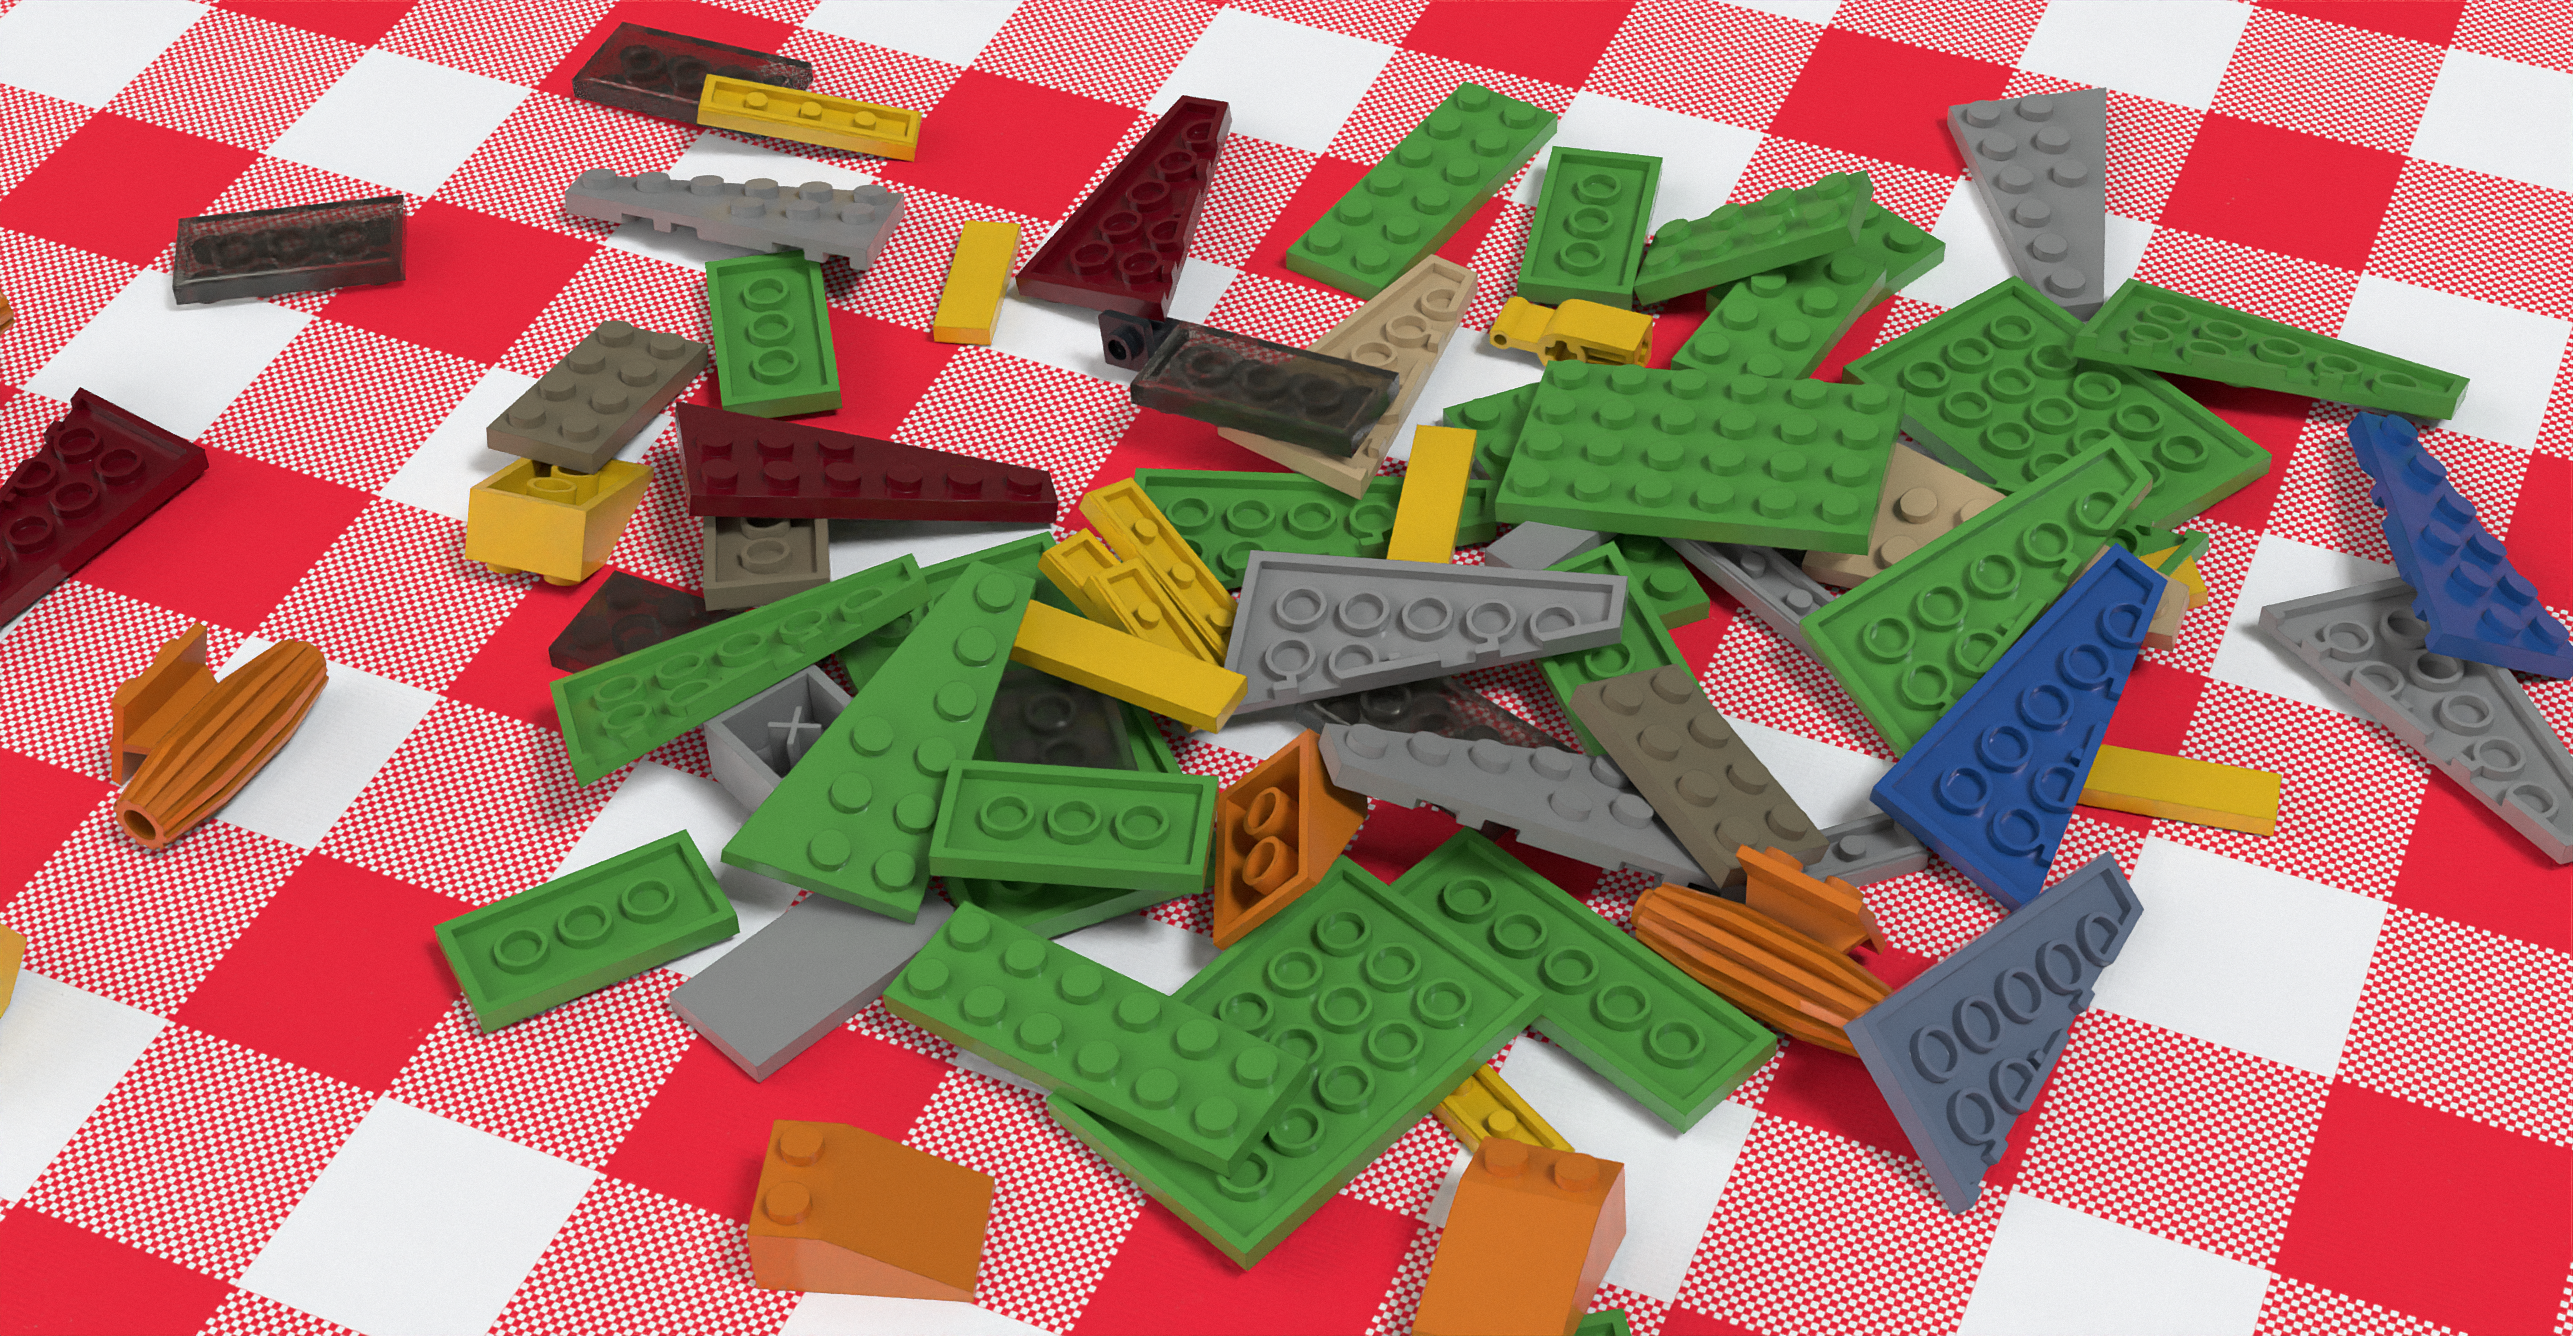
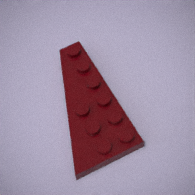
[1015,95,1232,322]
[0,387,209,627]
[675,401,1059,523]

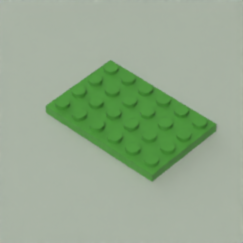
[1841,275,2272,531]
[1495,359,1906,556]
[1046,854,1545,1272]

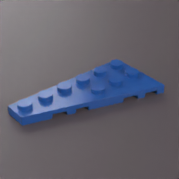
[2346,411,2573,680]
[1869,543,2168,913]

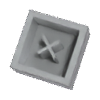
[703,663,853,814]

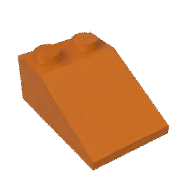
[1213,728,1368,951]
[746,1119,996,1303]
[1411,1136,1626,1336]

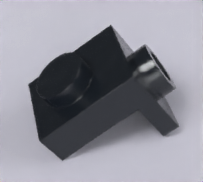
[1098,309,1193,376]

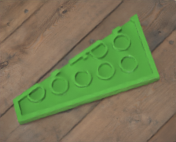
[2071,278,2470,421]
[1799,432,2153,760]
[1121,468,1499,590]
[549,553,932,788]
[720,559,1036,924]

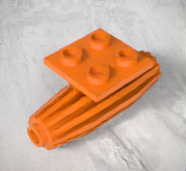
[110,622,329,850]
[1631,844,1895,1058]

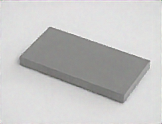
[669,888,957,1083]

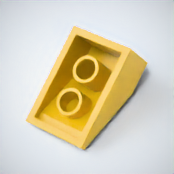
[465,457,654,586]

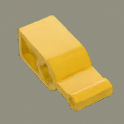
[1489,296,1653,368]

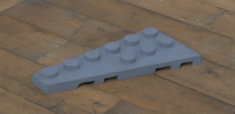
[1842,851,2144,1216]

